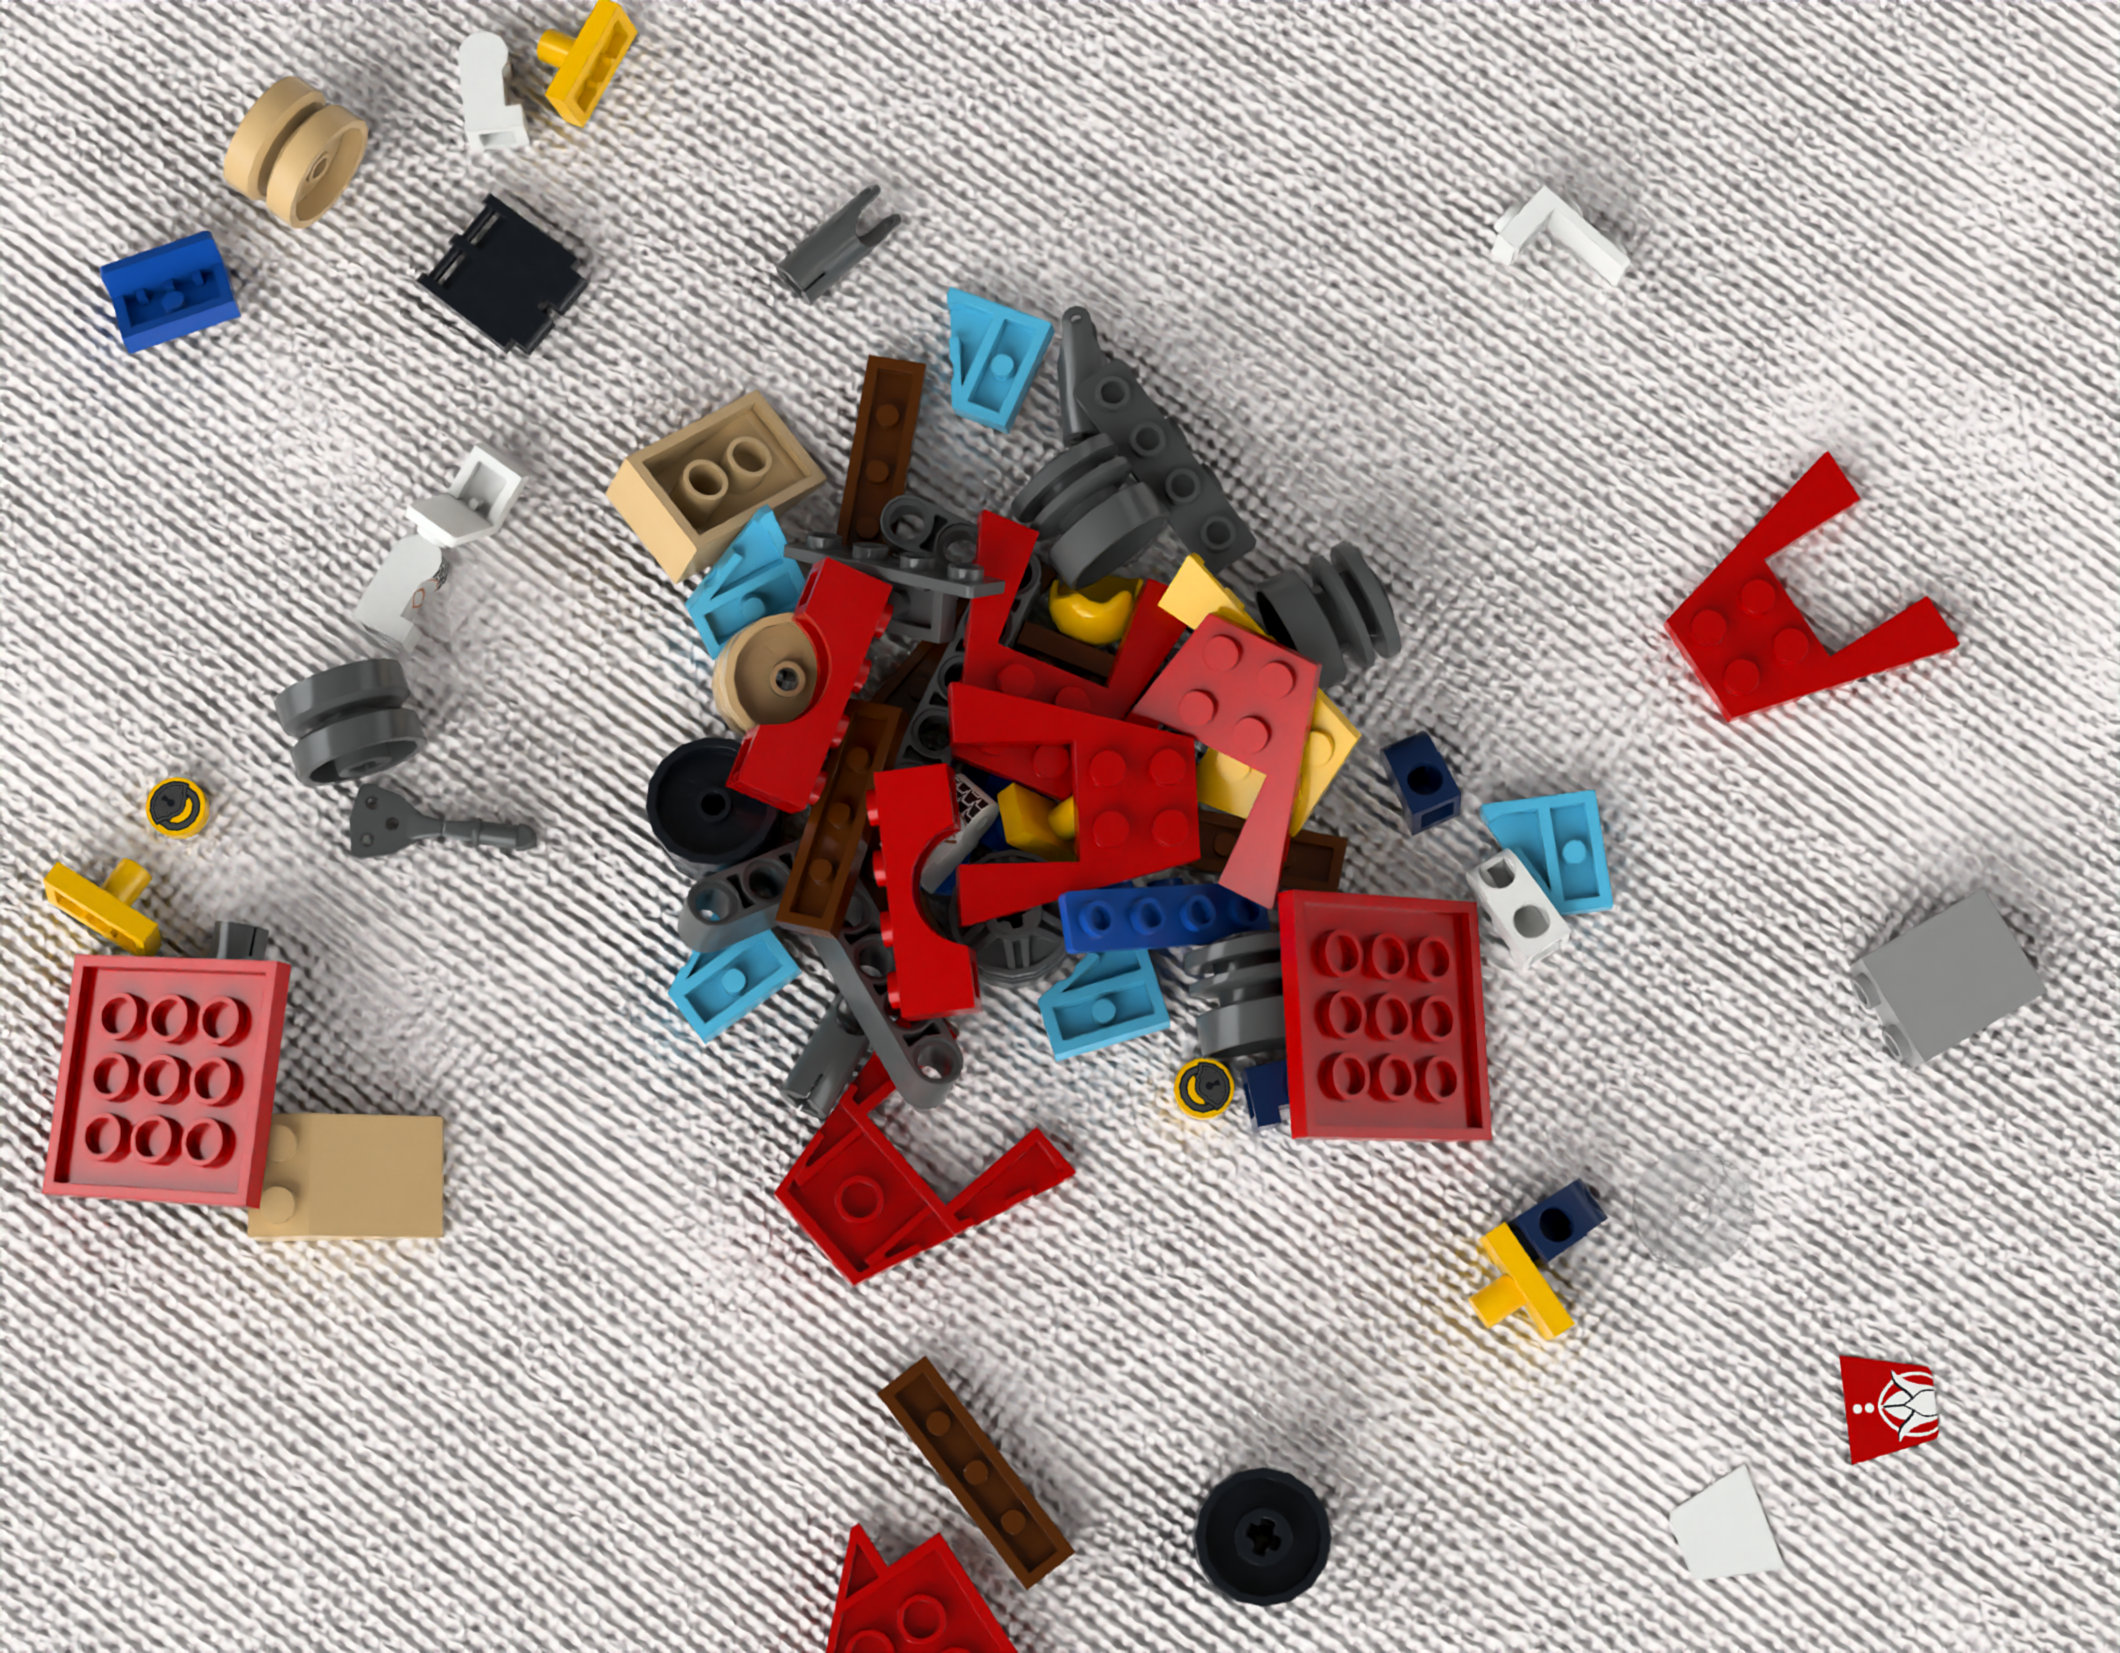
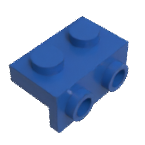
[99,231,241,354]

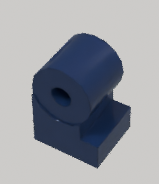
[1379,730,1461,836]
[1240,1059,1290,1133]
[1507,1178,1608,1269]

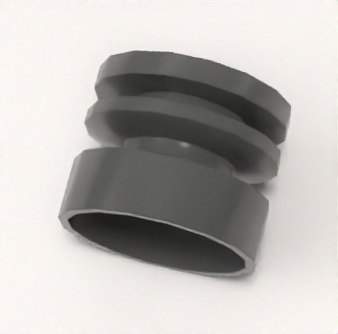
[1010,433,1171,591]
[1254,541,1402,691]
[948,849,1069,990]
[1183,929,1286,1060]

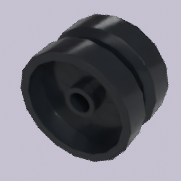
[646,737,786,882]
[1191,1467,1332,1607]

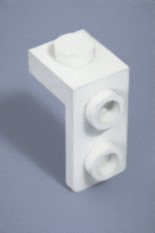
[1491,185,1631,286]
[404,442,531,548]

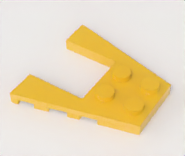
[1122,552,1362,837]

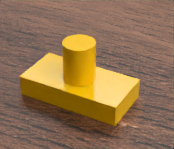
[537,0,638,128]
[997,782,1076,862]
[43,858,162,957]
[1468,1222,1575,1340]

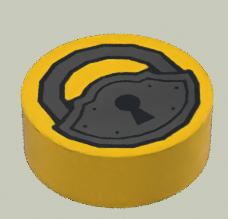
[146,777,210,839]
[1173,1058,1234,1120]

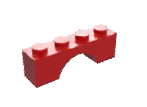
[725,557,893,814]
[866,763,983,1021]

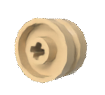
[223,76,369,229]
[711,612,853,738]

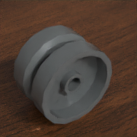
[274,658,427,786]

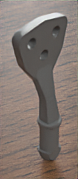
[349,783,537,859]

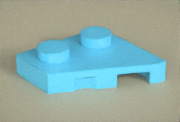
[947,286,1055,434]
[684,504,806,660]
[1479,790,1614,916]
[668,913,802,1045]
[1038,949,1171,1062]

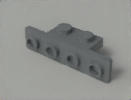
[1073,359,1256,576]
[783,532,1005,644]

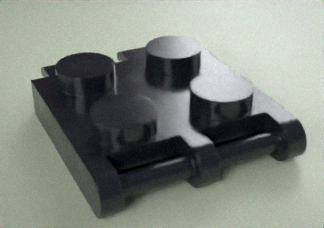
[415,193,588,356]

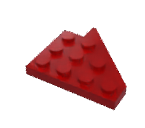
[825,1523,1018,1653]

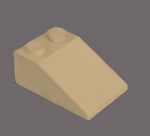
[605,389,828,585]
[248,1113,444,1242]

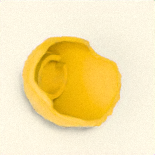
[1048,575,1144,647]

